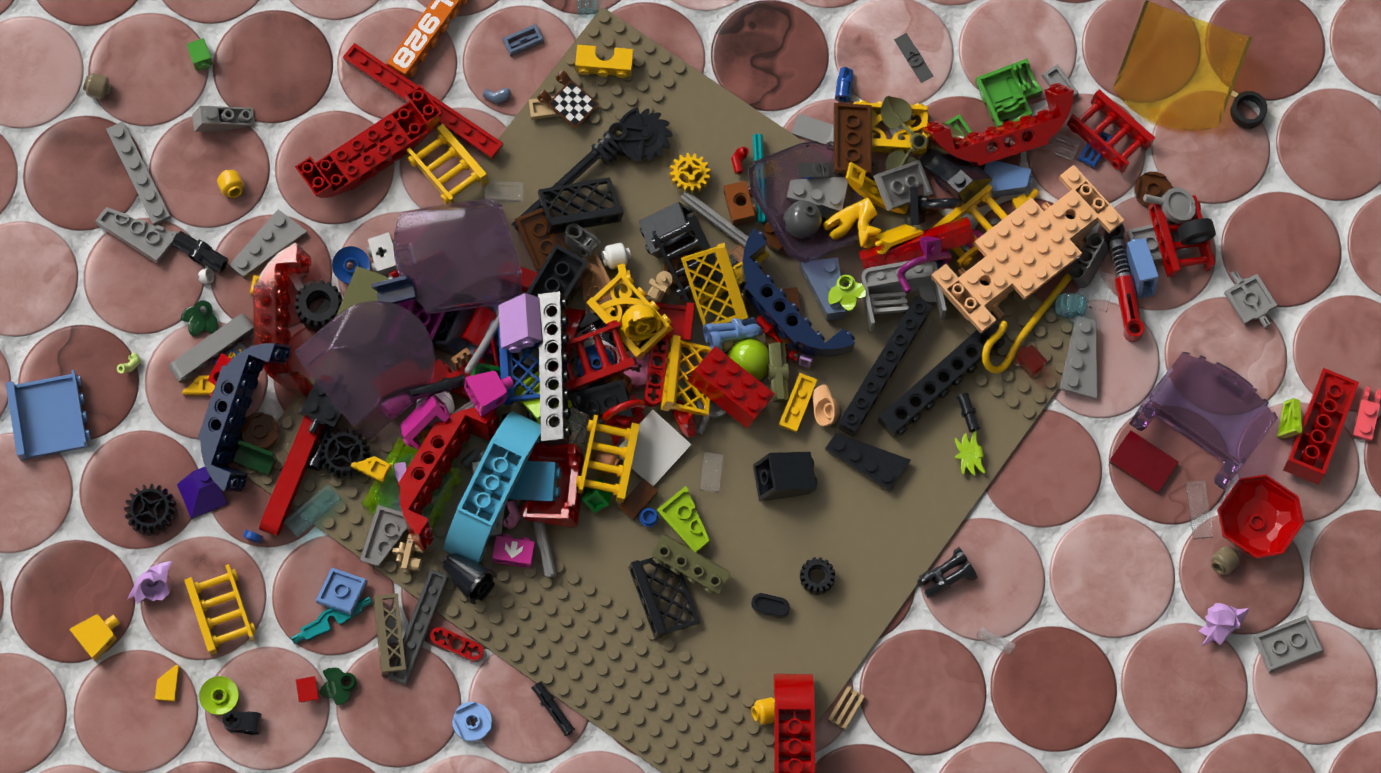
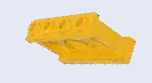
[853,100,928,155]
[586,271,673,360]

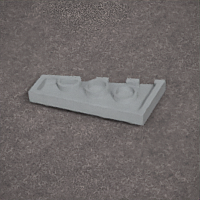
[95,207,179,263]
[229,209,308,278]

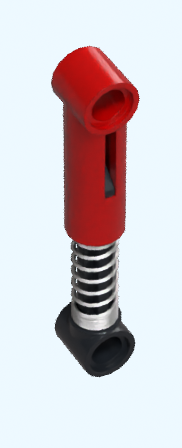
[1104,224,1145,342]

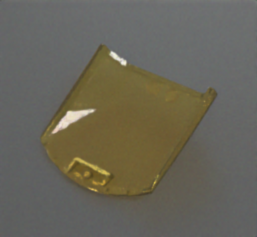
[1113,0,1252,130]

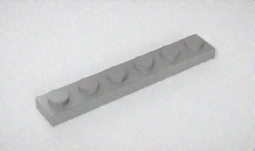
[106,121,171,226]

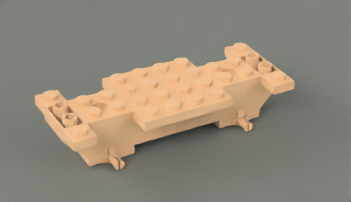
[931,165,1124,333]

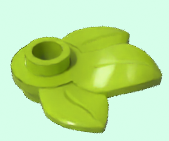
[828,275,866,311]

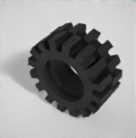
[800,557,835,595]

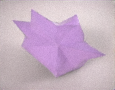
[127,561,173,604]
[1199,603,1249,646]

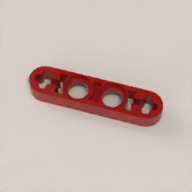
[644,336,669,407]

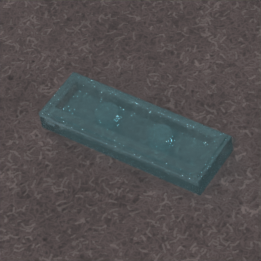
[284,484,341,537]

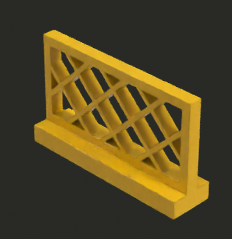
[681,242,748,325]
[661,335,711,417]

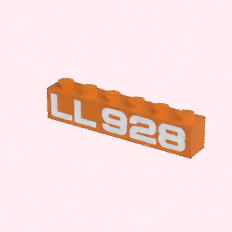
[387,0,468,79]

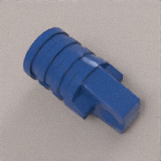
[835,67,853,102]

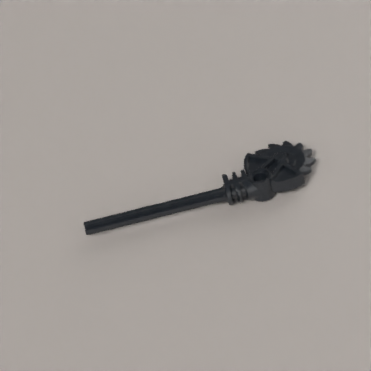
[511,107,673,232]

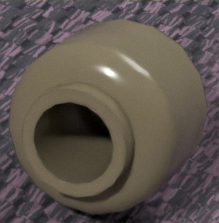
[83,73,112,100]
[1211,546,1240,575]

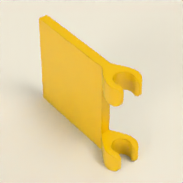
[863,224,923,254]

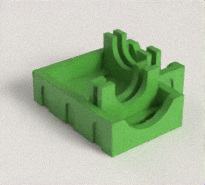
[975,58,1042,127]

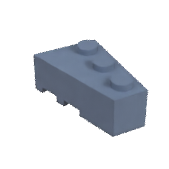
[799,257,846,321]

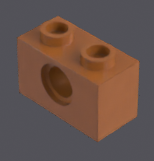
[723,181,757,226]

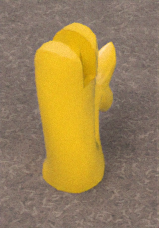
[823,197,881,247]

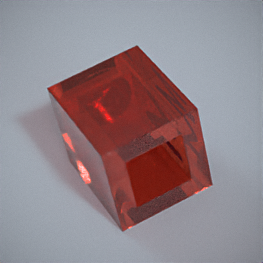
[1016,344,1047,378]

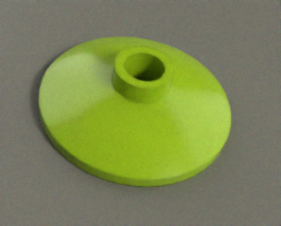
[199,676,239,715]

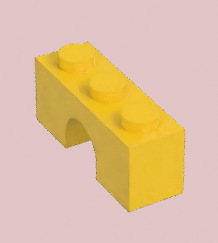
[575,45,633,78]

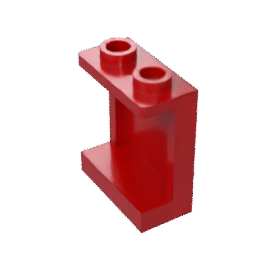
[645,299,694,342]

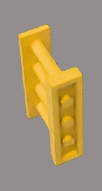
[407,124,490,209]
[932,184,1008,268]
[575,415,640,503]
[184,564,257,656]

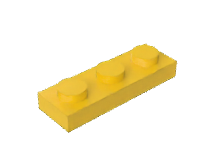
[779,373,818,433]

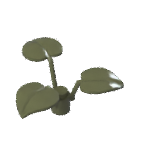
[881,96,964,171]

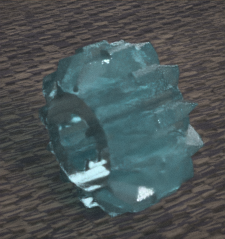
[1055,293,1088,318]

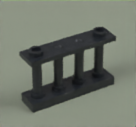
[651,212,725,303]

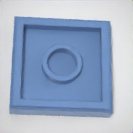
[316,567,368,616]

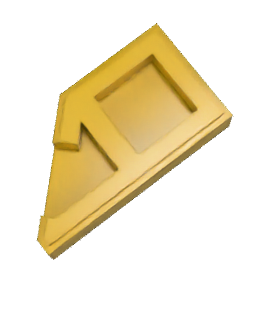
[182,375,215,396]
[351,456,392,483]
[155,665,179,702]

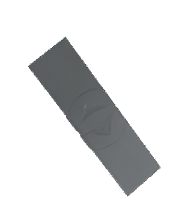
[894,33,934,83]
[797,162,843,178]

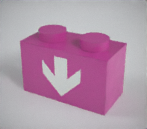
[492,534,535,569]

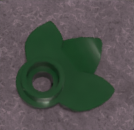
[181,300,218,337]
[319,667,357,705]

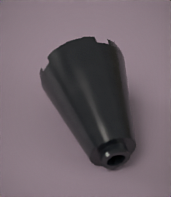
[443,553,497,604]

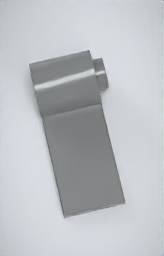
[791,113,833,150]

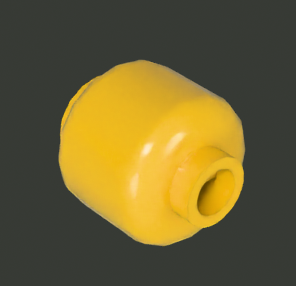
[217,170,244,198]
[751,697,774,725]

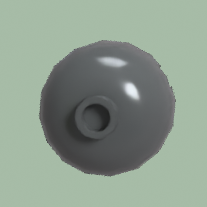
[783,200,822,239]

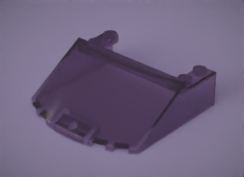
[1129,352,1278,491]

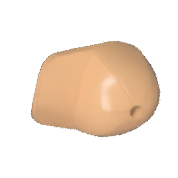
[812,385,840,426]

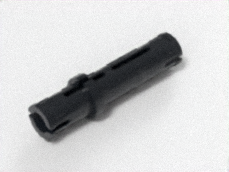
[408,374,466,401]
[531,681,575,736]

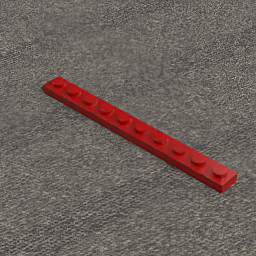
[343,43,504,160]

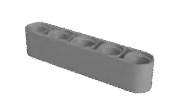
[168,313,256,383]

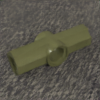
[768,342,789,402]

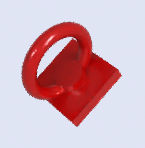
[601,394,646,442]

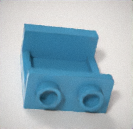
[509,461,562,503]

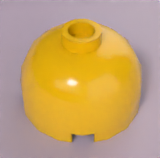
[621,304,661,341]

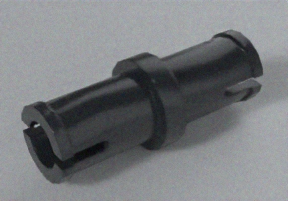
[957,393,981,433]

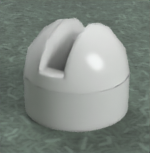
[198,268,214,284]

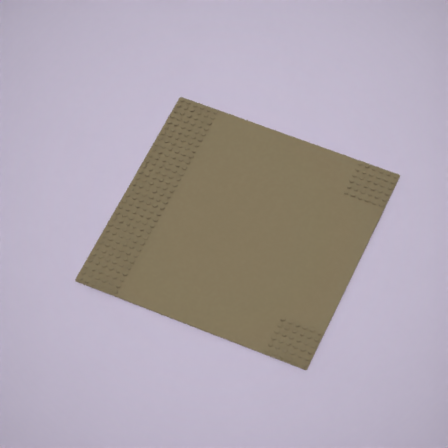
[240,8,1074,773]

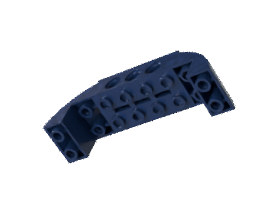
[742,228,855,357]
[197,343,291,492]

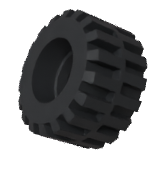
[295,280,343,332]

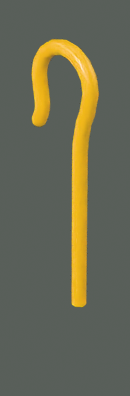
[982,274,1072,374]

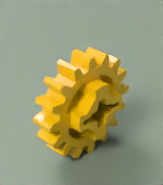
[669,153,710,194]

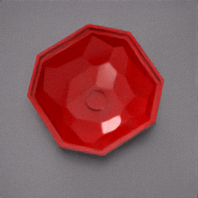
[1217,474,1304,559]

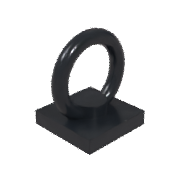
[910,184,963,225]

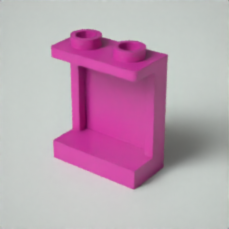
[400,394,450,449]

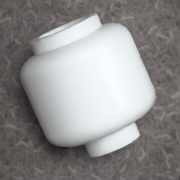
[602,243,631,269]

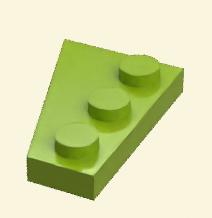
[657,486,710,552]

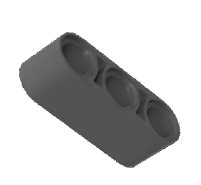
[1070,233,1109,288]

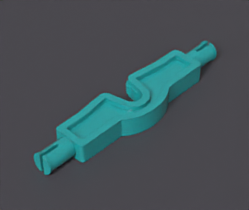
[291,596,373,645]

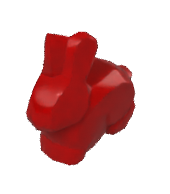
[672,400,696,438]

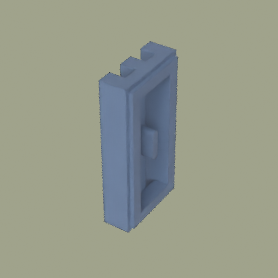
[502,24,544,56]

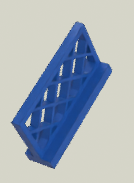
[498,326,540,405]

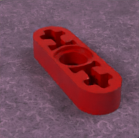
[430,627,484,662]

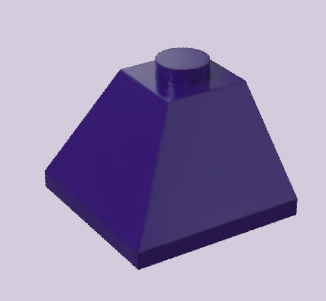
[177,467,227,519]

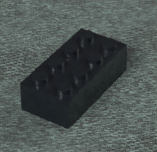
[526,244,591,332]

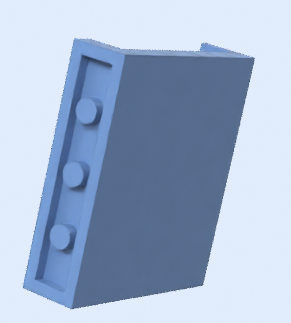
[6,370,91,461]

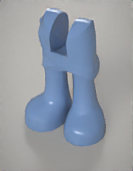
[703,317,762,350]

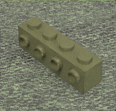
[651,533,731,595]

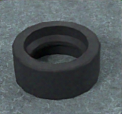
[1230,91,1267,129]
[1177,218,1216,245]

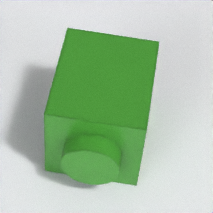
[186,38,213,70]

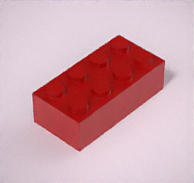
[687,346,775,429]

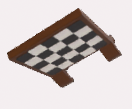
[537,70,599,129]

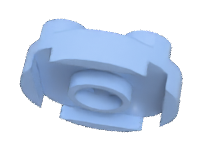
[452,702,492,742]

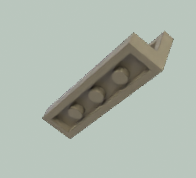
[373,593,406,676]

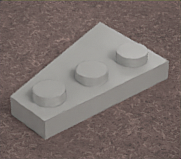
[786,177,848,211]
[360,505,407,567]

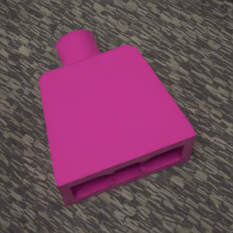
[464,371,514,416]

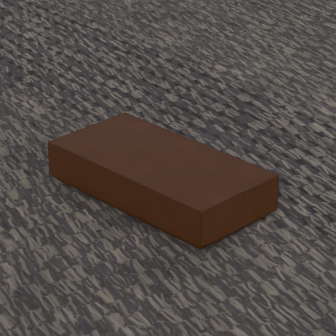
[618,478,658,520]

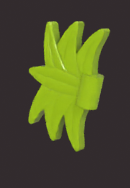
[955,431,985,476]

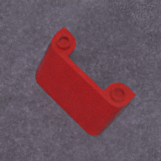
[521,443,584,528]

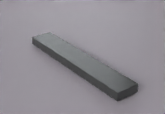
[388,569,449,686]

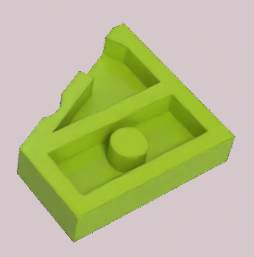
[1277,398,1302,439]

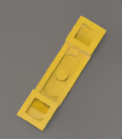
[846,162,909,214]

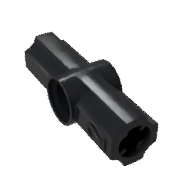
[172,231,229,273]

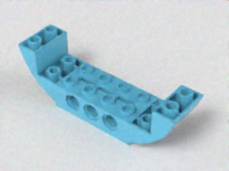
[443,411,541,564]

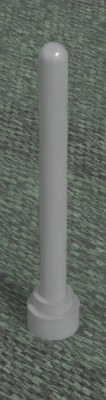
[465,308,500,374]

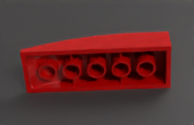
[1283,368,1359,485]

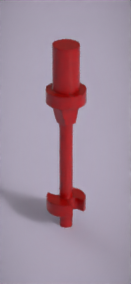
[756,316,797,362]

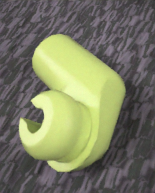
[117,353,141,373]

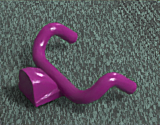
[897,236,952,293]

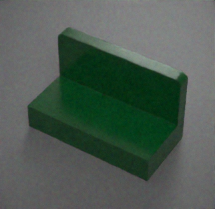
[233,440,277,476]

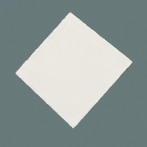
[619,410,691,486]

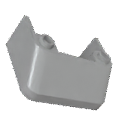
[861,261,947,332]

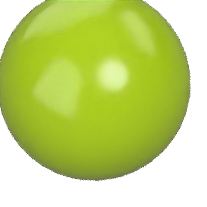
[727,338,769,381]

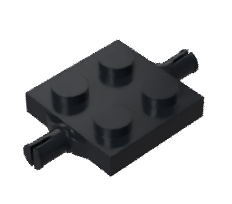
[300,373,352,435]

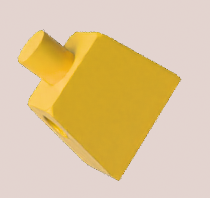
[69,614,120,661]

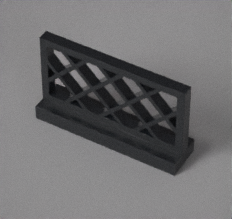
[537,177,624,234]
[628,557,700,639]

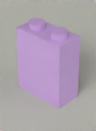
[498,293,542,353]

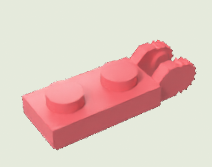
[1352,386,1381,441]

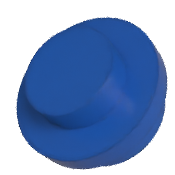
[639,508,659,527]

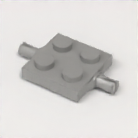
[1224,270,1277,328]

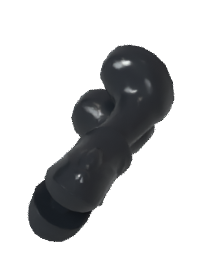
[917,547,978,598]

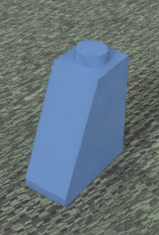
[984,160,1033,198]
[1126,238,1159,299]

